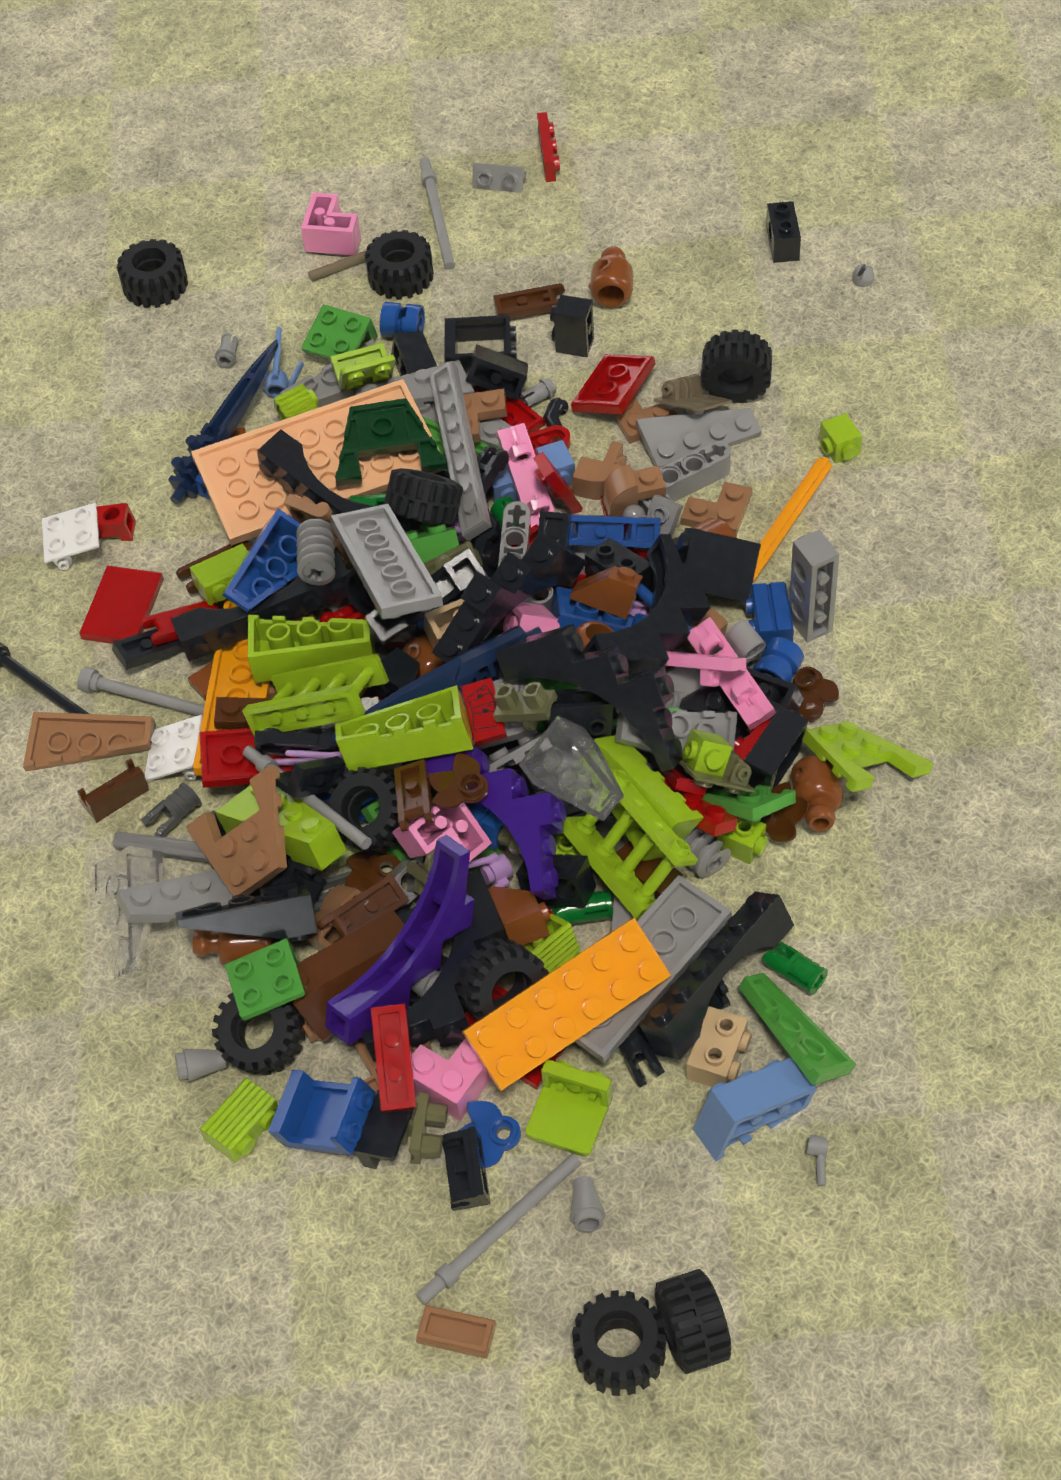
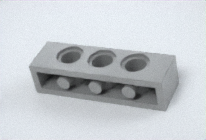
[789,530,839,643]

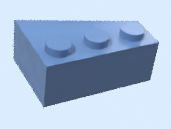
[693,1057,817,1161]

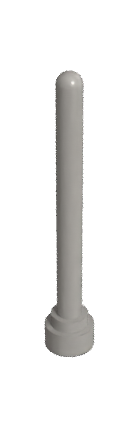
[77,667,205,716]

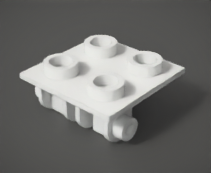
[42,503,100,570]
[145,715,203,781]

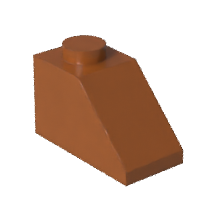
[569,566,643,619]
[488,886,551,946]

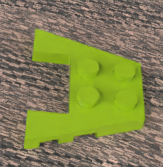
[802,721,934,792]

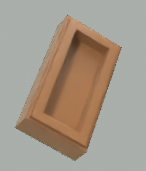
[416,1305,496,1359]

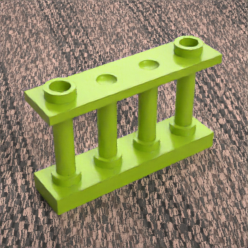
[242,654,389,736]
[563,769,699,919]

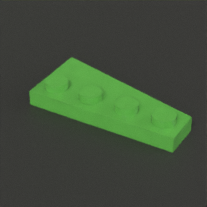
[664,777,796,823]

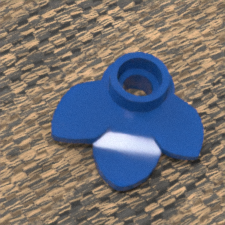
[458,1101,521,1168]

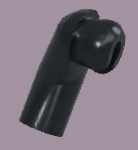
[543,397,569,427]

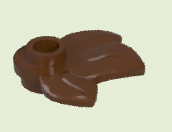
[793,667,839,722]
[428,753,489,809]
[760,782,810,843]
[344,851,400,892]

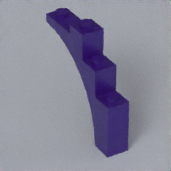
[402,745,566,900]
[325,835,474,1045]

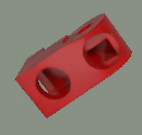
[97,503,136,541]

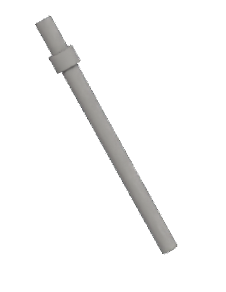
[420,157,455,270]
[243,746,372,850]
[415,1154,581,1306]

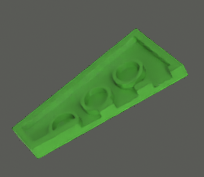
[738,973,856,1086]

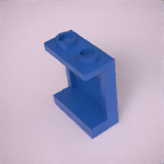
[268,1069,376,1155]

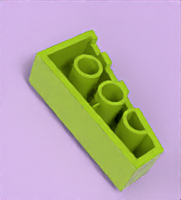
[248,614,375,683]
[335,685,474,771]
[578,735,704,861]
[215,784,347,871]

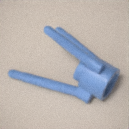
[263,327,304,398]

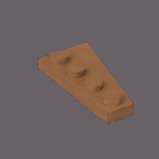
[23,712,155,771]

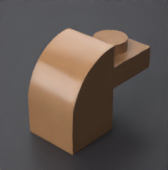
[572,441,627,500]
[603,464,666,516]

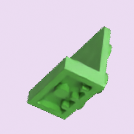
[301,304,378,359]
[225,938,306,1021]

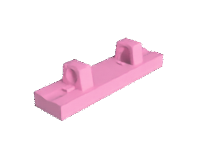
[496,423,555,527]
[687,617,776,731]
[664,651,747,687]

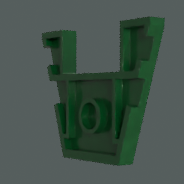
[335,398,448,486]

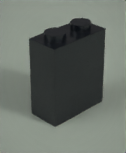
[677,528,761,602]

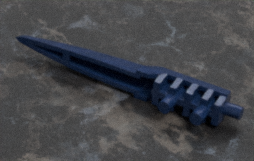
[168,340,278,505]
[331,626,542,742]

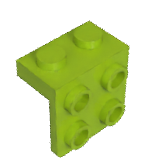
[330,342,396,391]
[526,1060,613,1157]

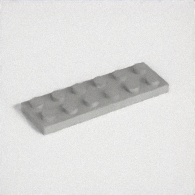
[331,504,443,619]
[574,875,732,1063]

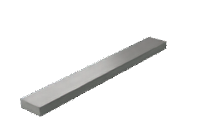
[429,361,492,541]

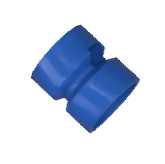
[380,302,425,337]
[753,637,804,682]

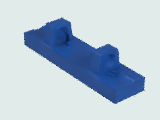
[569,514,661,548]

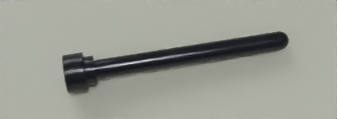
[0,642,90,714]

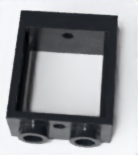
[444,315,517,373]
[744,706,809,790]

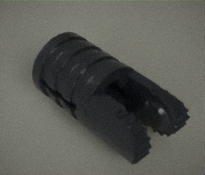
[618,1024,665,1087]

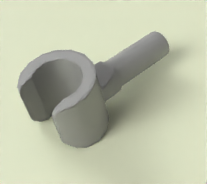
[807,1135,828,1186]

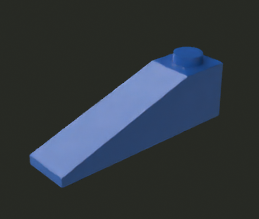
[222,508,301,612]
[551,586,647,632]

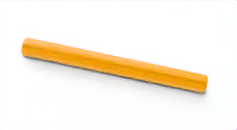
[753,457,832,582]

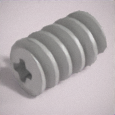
[296,519,336,586]
[684,827,731,878]

